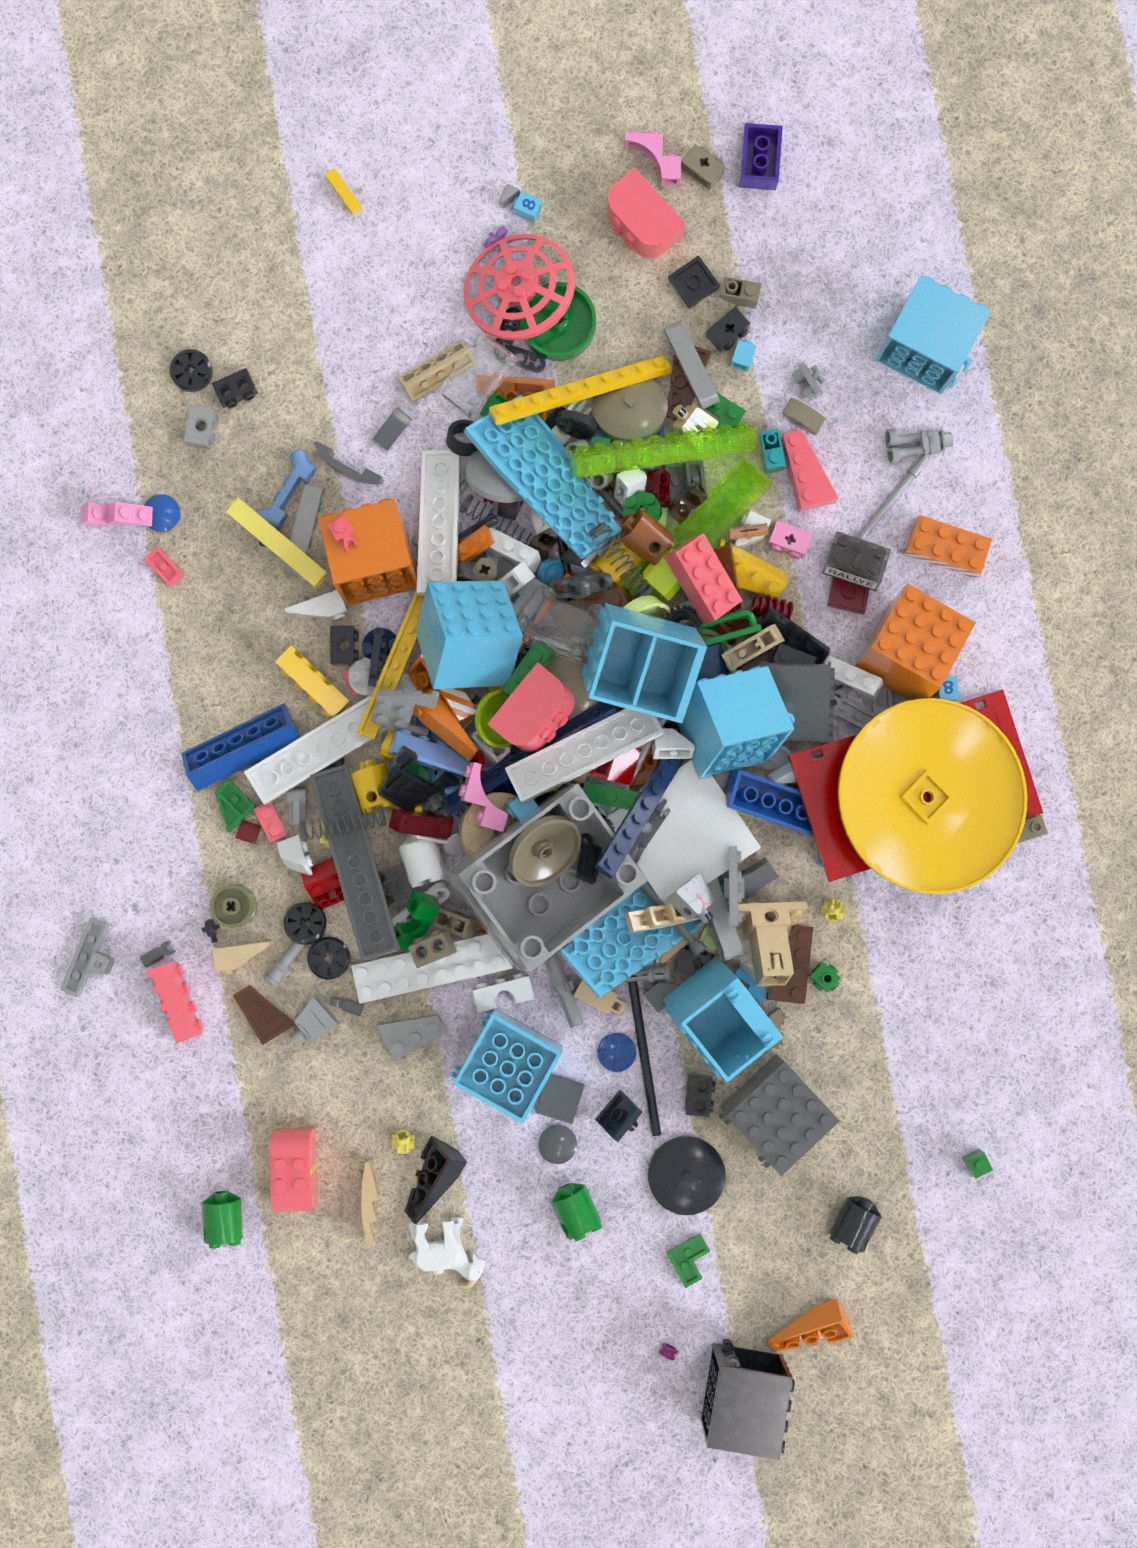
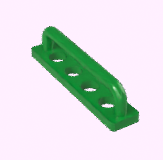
[699,610,762,646]

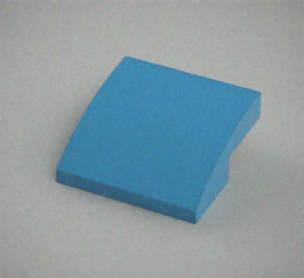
[735,962,767,1003]

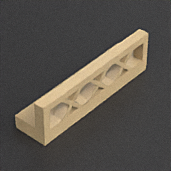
[398,340,477,402]

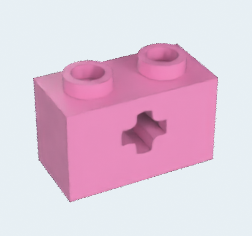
[767,520,813,559]

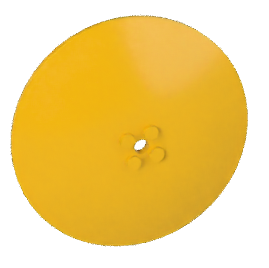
[838,698,1027,894]

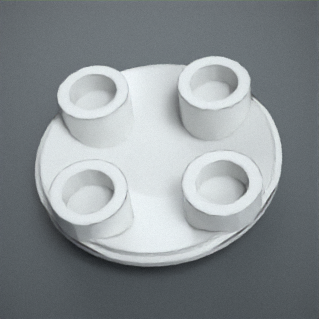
[348,658,382,696]

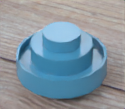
[538,558,564,587]

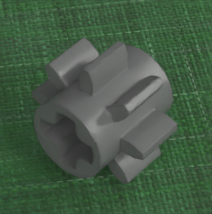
[421,794,444,814]

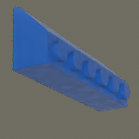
[181,703,300,791]
[725,770,814,837]

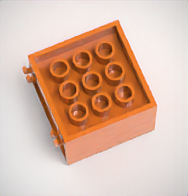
[318,498,417,606]
[855,583,976,700]

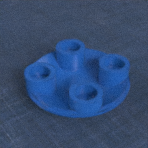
[144,494,181,532]
[598,1033,636,1072]

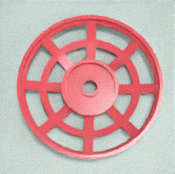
[464,234,575,341]

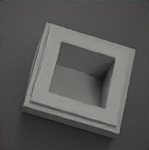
[499,184,520,208]

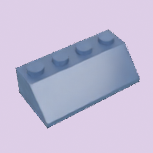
[387,729,470,778]

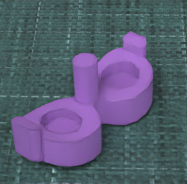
[482,226,507,248]

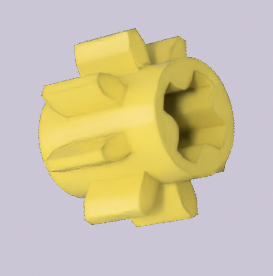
[821,898,846,922]
[391,1130,415,1154]

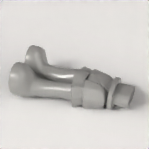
[885,428,953,465]

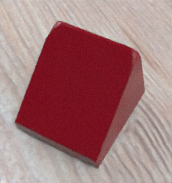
[235,820,261,844]

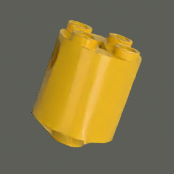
[589,535,645,589]
[350,759,395,814]

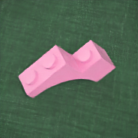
[625,131,681,186]
[80,501,153,527]
[459,762,508,832]

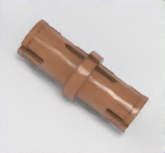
[728,523,768,540]

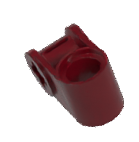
[646,470,671,508]

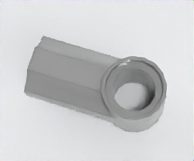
[286,788,308,825]

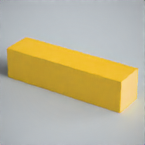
[325,168,362,215]

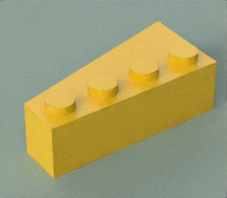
[716,538,788,597]

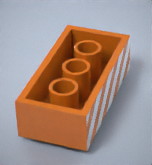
[903,515,992,579]
[406,654,476,728]

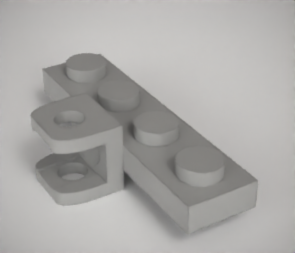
[724,846,745,927]
[60,918,115,997]

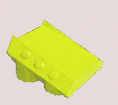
[640,548,681,601]

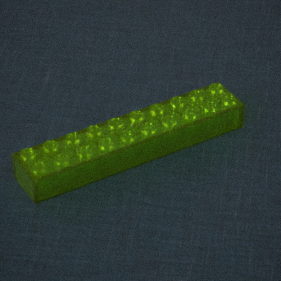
[619,457,772,601]

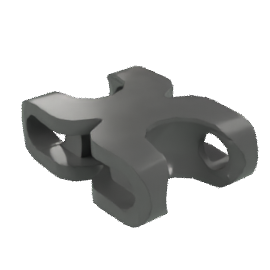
[550,571,613,599]

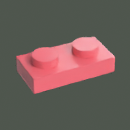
[144,546,185,588]
[253,802,287,844]

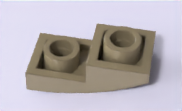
[782,398,826,435]

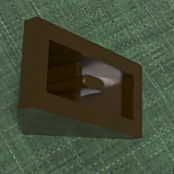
[531,533,557,562]

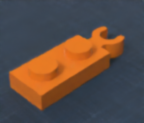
[457,525,495,568]

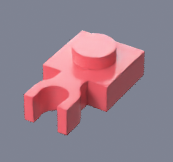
[327,515,359,553]

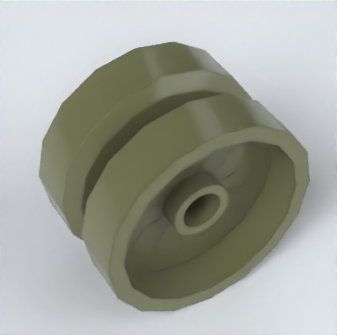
[210,885,258,928]

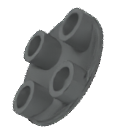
[538,1125,577,1164]

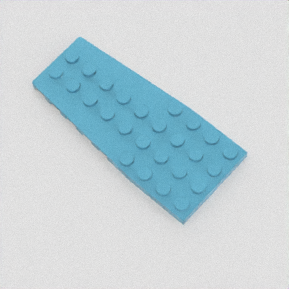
[464,395,622,559]
[560,874,729,998]

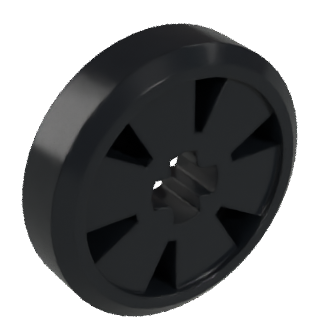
[170,349,213,392]
[555,410,597,439]
[284,902,327,945]
[307,937,351,980]

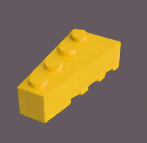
[275,645,352,718]

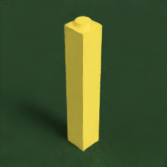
[226,497,329,589]

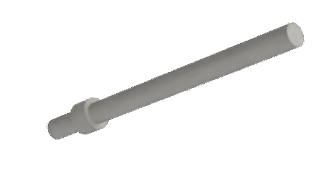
[852,455,929,547]

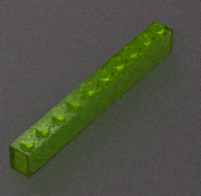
[569,422,756,478]

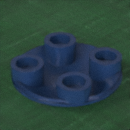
[362,627,397,666]

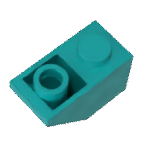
[759,428,786,474]

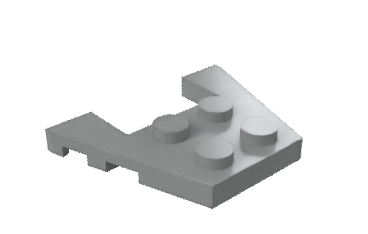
[371,690,439,737]

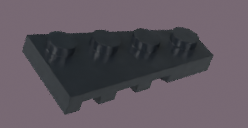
[752,606,830,664]

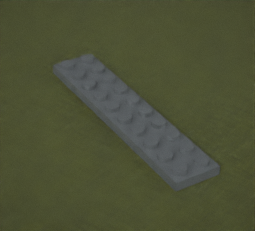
[310,764,400,961]

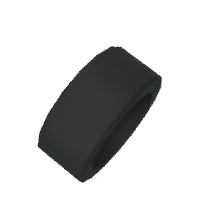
[446,419,478,457]

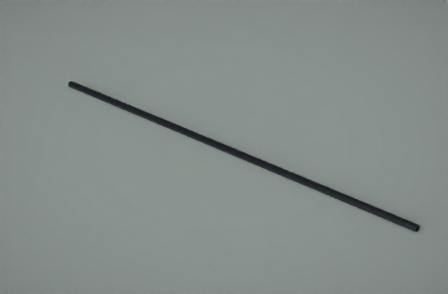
[556,534,662,1136]

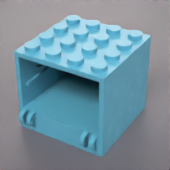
[875,275,991,394]
[416,580,523,689]
[677,666,795,779]
[662,956,783,1082]
[450,1008,563,1124]

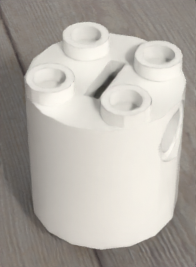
[399,835,446,888]

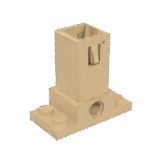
[728,901,808,986]

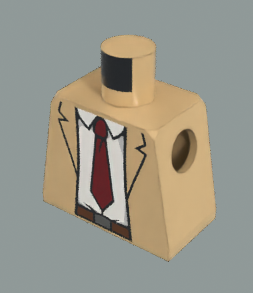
[673,405,719,451]

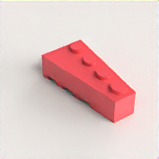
[781,430,839,512]
[146,961,203,1044]

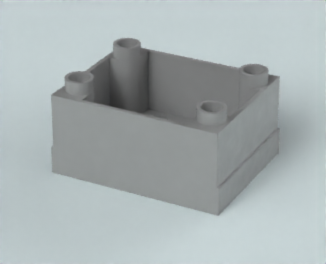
[445,784,648,973]

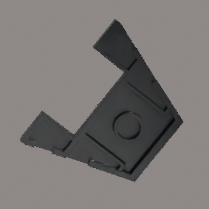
[377,745,460,810]

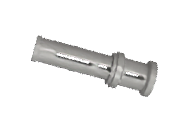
[264,942,305,987]
[623,964,670,983]

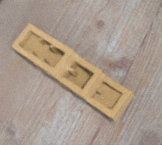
[625,903,700,933]
[361,1159,381,1244]

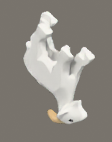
[408,1216,486,1290]

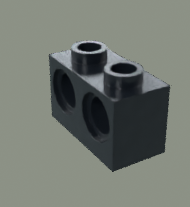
[212,368,258,409]
[685,1074,716,1117]

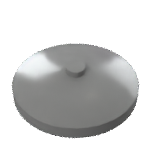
[465,450,523,503]

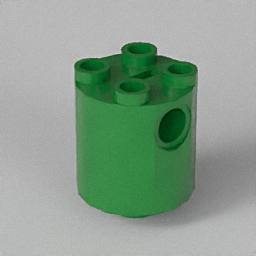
[550,1183,602,1241]
[202,1191,243,1249]

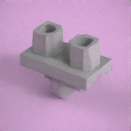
[792,363,826,399]

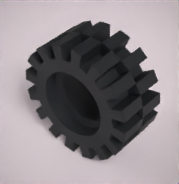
[664,605,701,632]

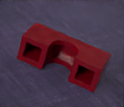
[388,808,454,839]

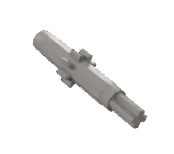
[545,952,583,1028]

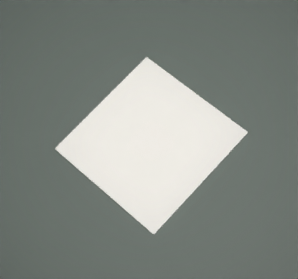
[606,760,761,905]

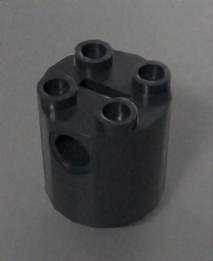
[829,1196,882,1254]

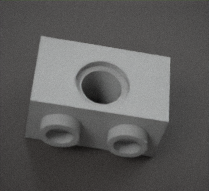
[184,404,218,450]

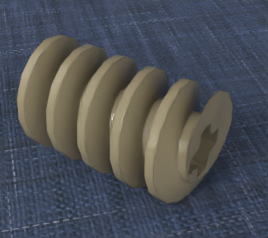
[473,558,499,581]

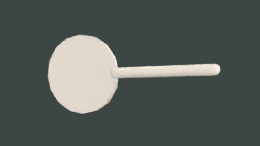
[416,833,464,855]

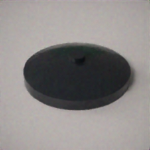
[648,1136,726,1215]

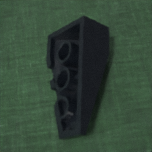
[405,1136,467,1224]

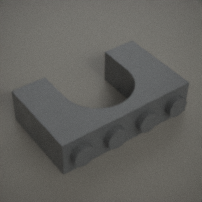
[718,857,779,901]

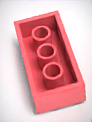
[664,533,743,624]

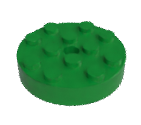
[520,282,596,361]

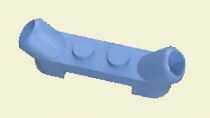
[256,450,317,531]

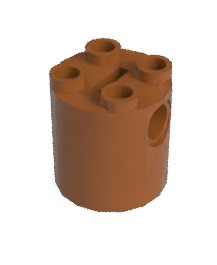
[618,509,674,566]

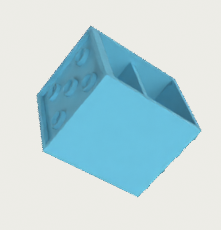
[581,603,707,723]

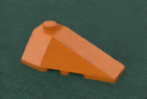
[476,375,555,421]
[413,689,478,761]
[768,1299,854,1352]

